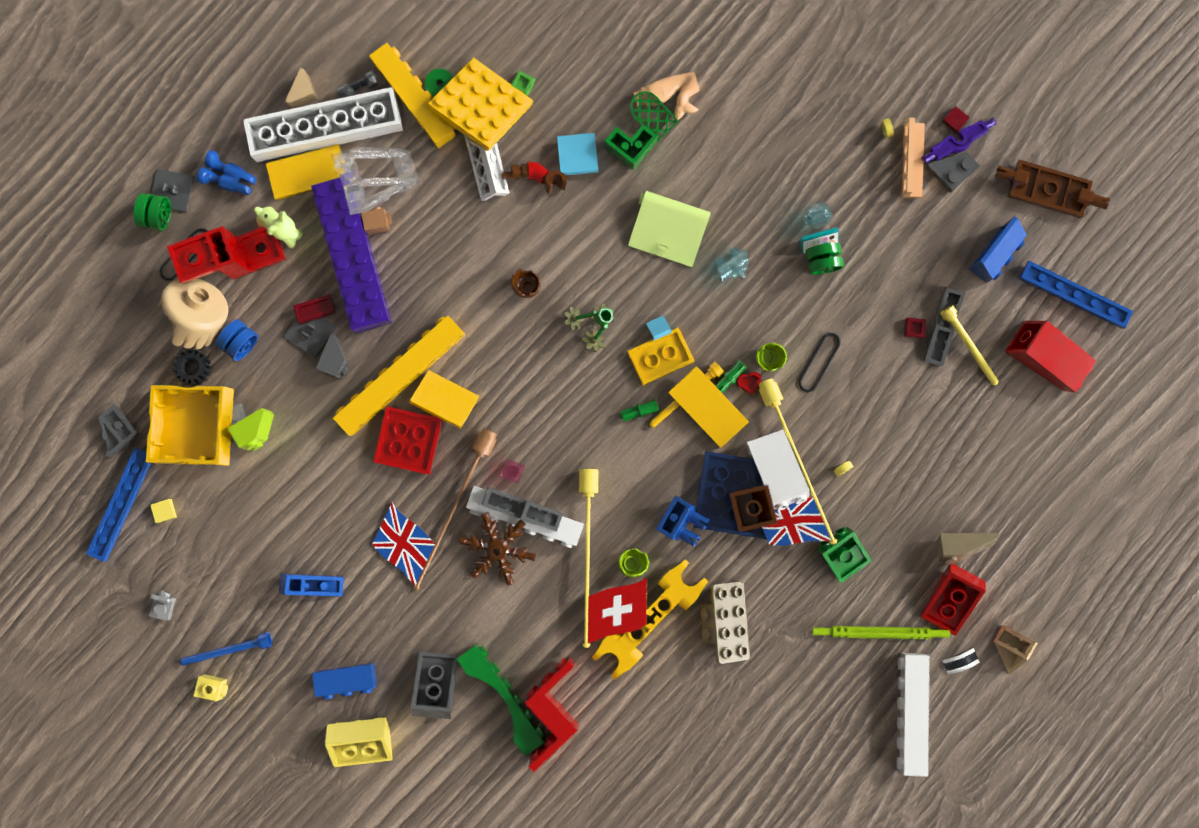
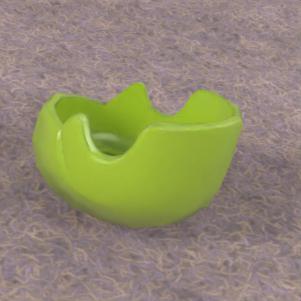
[756,343,787,372]
[618,548,649,578]

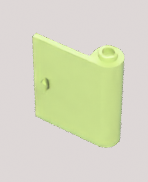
[628,191,711,267]

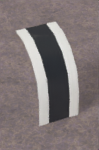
[942,648,980,675]

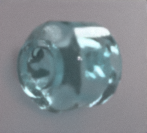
[803,201,833,229]

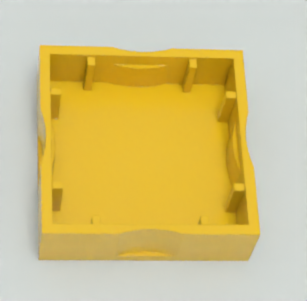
[146,385,234,466]

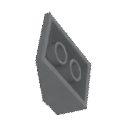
[411,652,458,719]

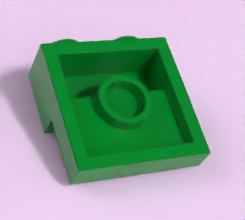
[817,527,872,583]

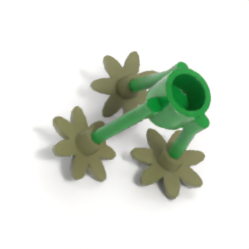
[564,303,615,353]

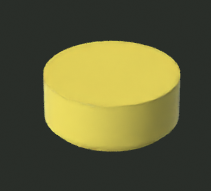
[881,118,894,138]
[834,461,853,477]

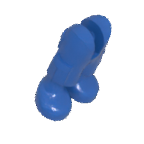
[197,150,257,196]

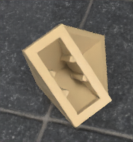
[993,625,1037,674]

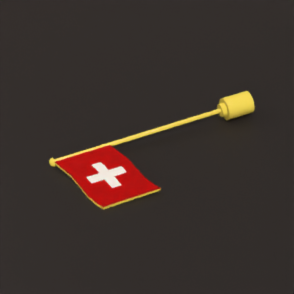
[579,469,647,648]

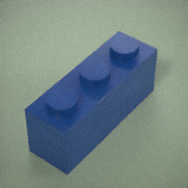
[312,663,377,699]

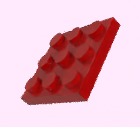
[373,406,443,475]

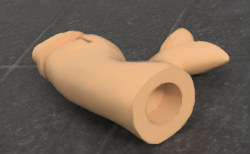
[633,72,699,120]

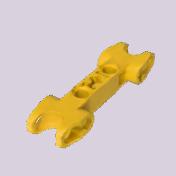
[592,559,708,680]

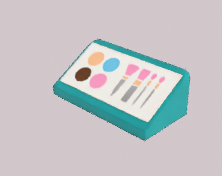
[799,227,839,254]

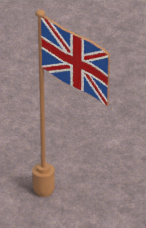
[372,428,497,591]

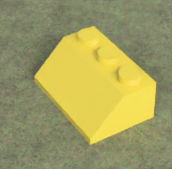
[325,717,392,767]

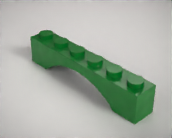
[457,643,545,756]

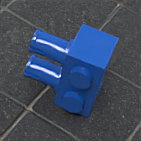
[656,496,710,547]

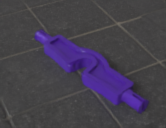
[922,118,997,164]

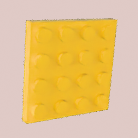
[427,58,533,151]

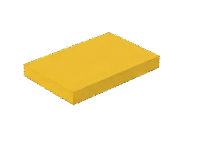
[627,327,695,386]
[410,370,479,429]

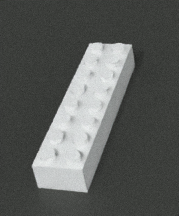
[243,87,403,162]

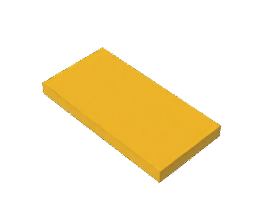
[266,144,347,201]
[668,366,749,448]

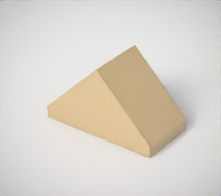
[285,68,318,109]

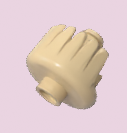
[158,279,228,349]

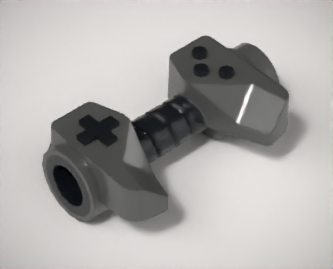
[336,70,378,98]

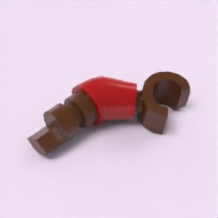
[501,162,567,194]

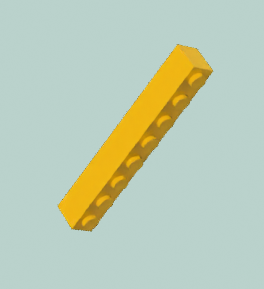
[333,316,465,436]

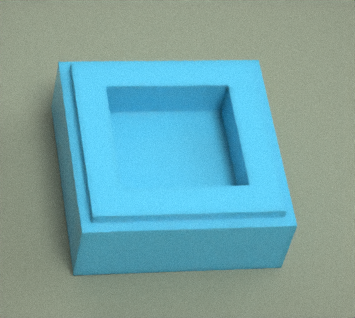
[646,316,672,340]

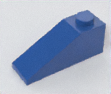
[279,573,344,596]

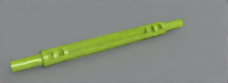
[812,626,950,639]

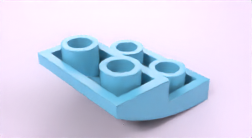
[557,133,598,175]

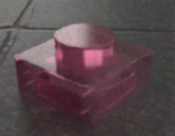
[500,459,525,484]

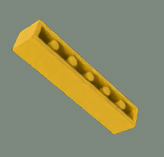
[369,43,456,149]

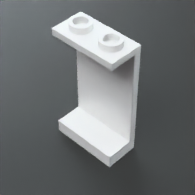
[747,430,810,510]

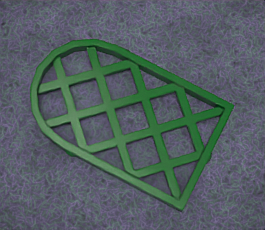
[630,91,679,142]

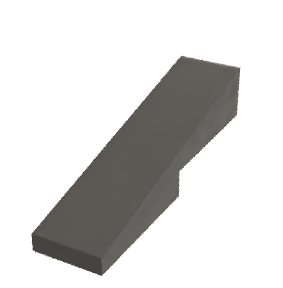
[924,287,965,366]
[481,487,563,532]

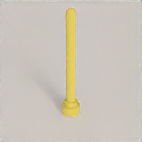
[940,305,998,385]

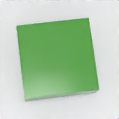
[511,71,535,96]

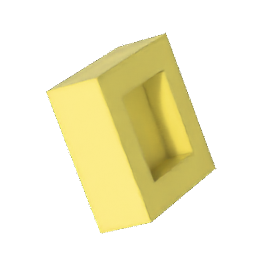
[151,499,177,523]

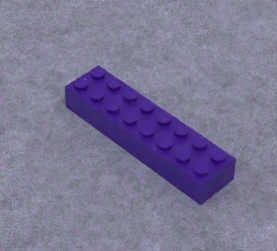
[311,175,392,334]

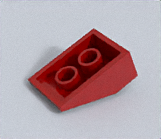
[921,564,986,636]

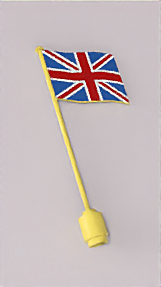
[759,379,837,546]

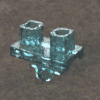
[714,246,750,281]

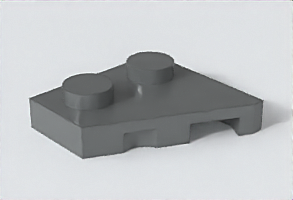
[926,152,980,192]

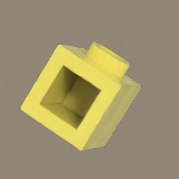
[194,674,228,701]

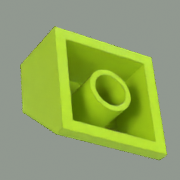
[228,408,274,451]

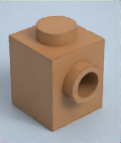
[362,207,392,235]

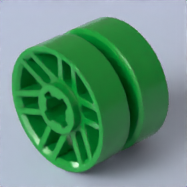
[134,193,171,231]
[806,243,844,275]

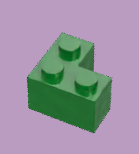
[604,124,658,171]

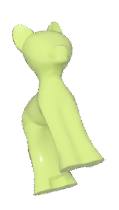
[254,207,303,248]

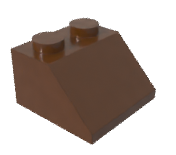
[730,484,778,532]

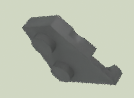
[98,404,140,458]

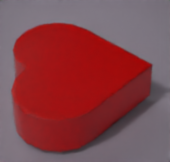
[736,372,762,396]

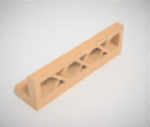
[902,117,925,199]

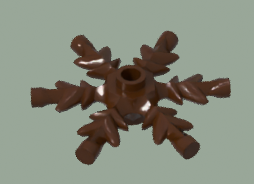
[459,512,536,586]

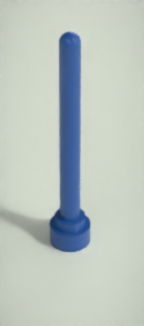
[179,632,272,666]

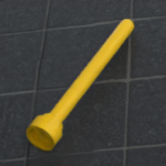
[649,361,724,428]

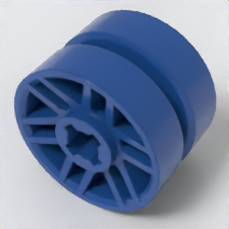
[216,319,259,361]

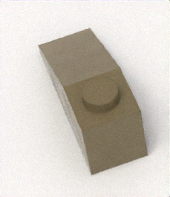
[936,533,1000,564]

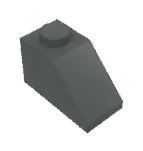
[316,333,349,379]

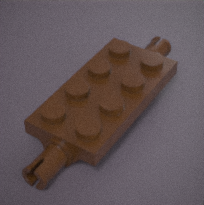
[995,160,1110,218]

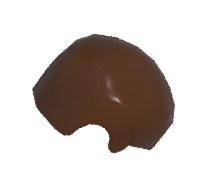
[511,269,541,298]

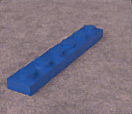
[1019,261,1133,329]
[86,448,152,562]

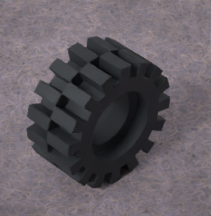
[173,350,212,385]

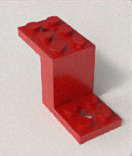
[167,226,287,284]
[525,657,579,772]

